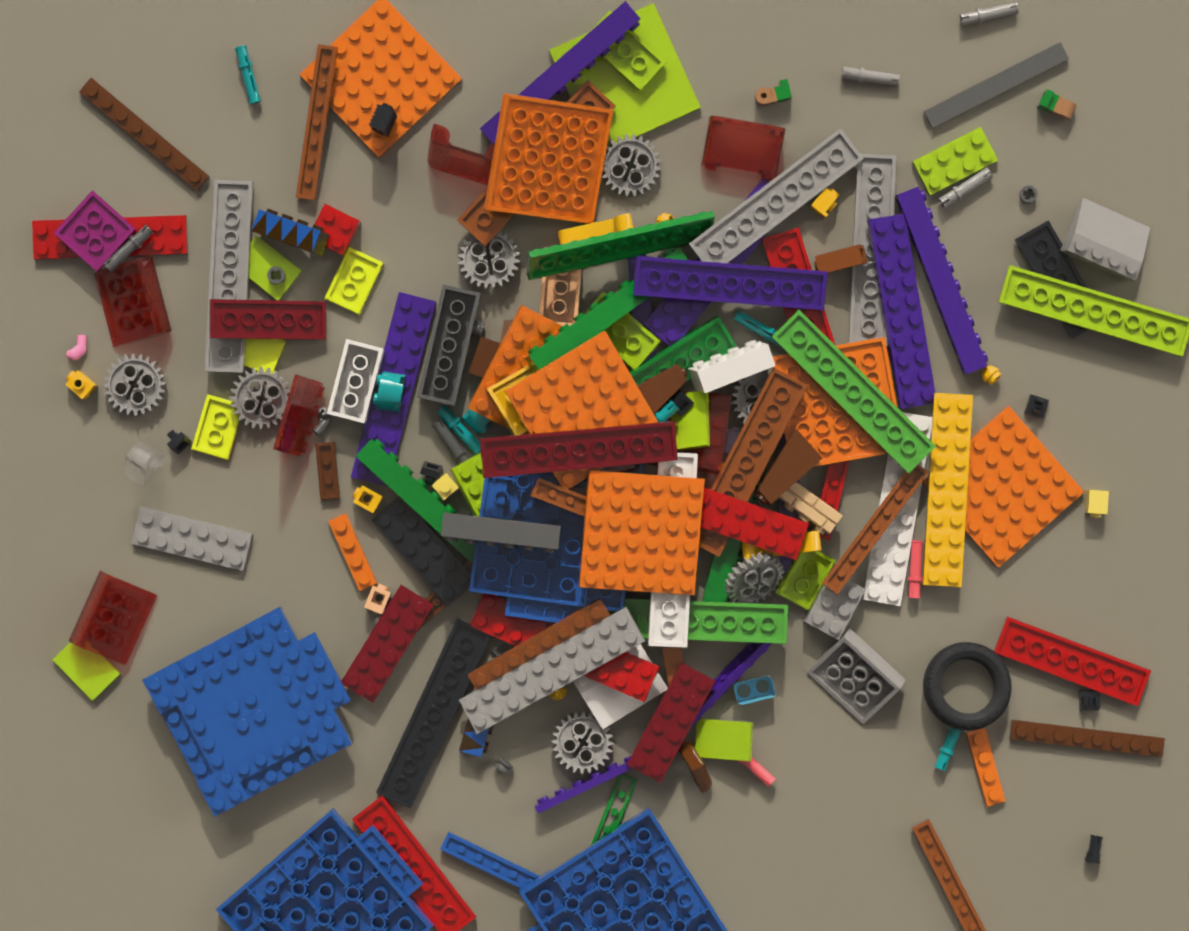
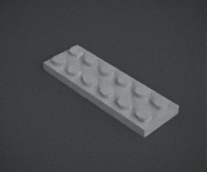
[131,506,253,571]

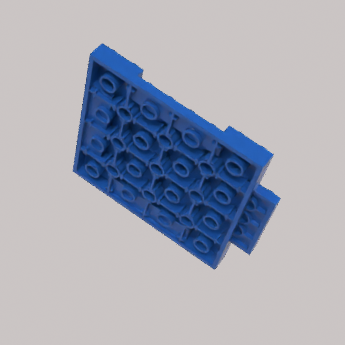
[469,464,643,623]
[142,607,353,817]
[519,807,728,931]
[216,808,434,931]

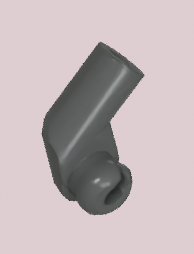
[312,407,331,437]

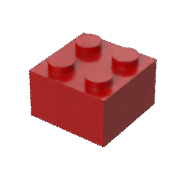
[314,204,361,256]

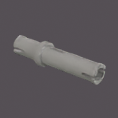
[960,2,1019,26]
[841,66,900,87]
[938,167,993,209]

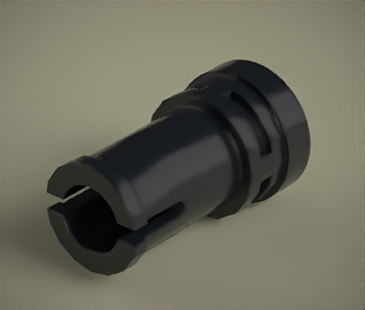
[1085,835,1103,864]

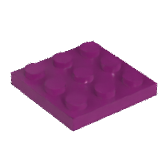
[54,190,137,272]

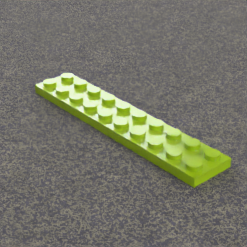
[998,265,1189,357]

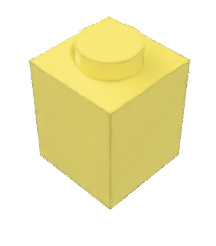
[432,473,459,500]
[1085,490,1109,518]

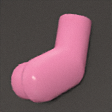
[66,335,87,361]

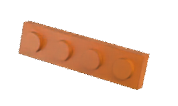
[328,513,377,591]
[965,728,1005,807]

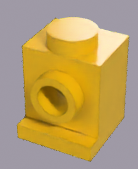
[810,188,839,219]
[65,370,98,400]
[352,485,384,513]

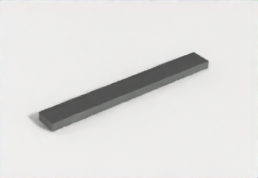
[924,42,1069,129]

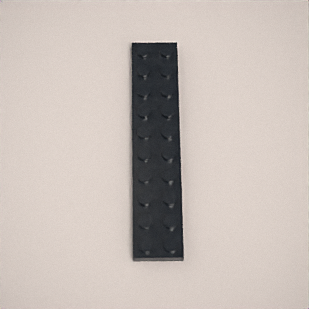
[376,618,491,809]

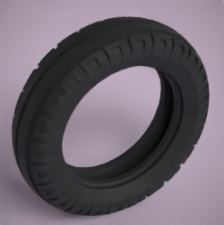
[923,642,1012,731]

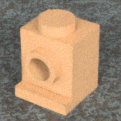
[364,583,392,614]

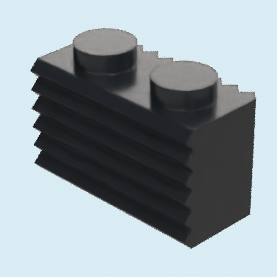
[369,103,397,137]

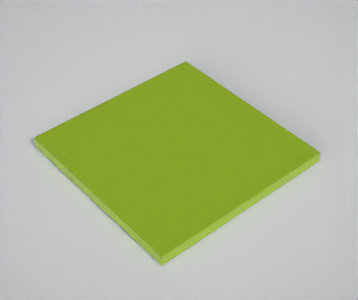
[549,3,701,151]

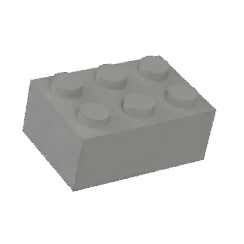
[803,572,866,640]

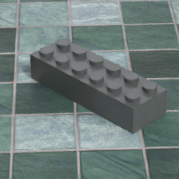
[417,285,481,406]
[441,513,561,553]

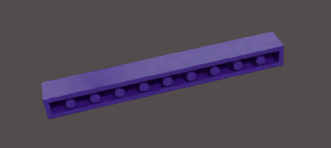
[480,1,641,146]
[895,187,988,375]

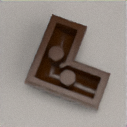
[679,741,712,793]

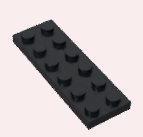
[1015,220,1088,339]
[372,496,471,606]

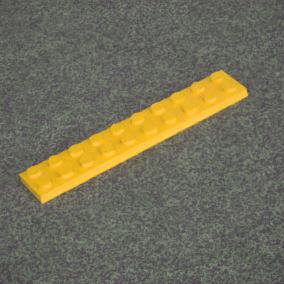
[922,393,973,587]

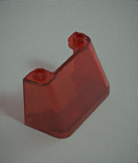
[701,116,786,180]
[427,124,495,185]

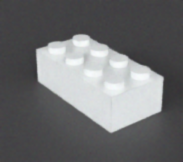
[327,339,385,424]
[688,340,775,393]

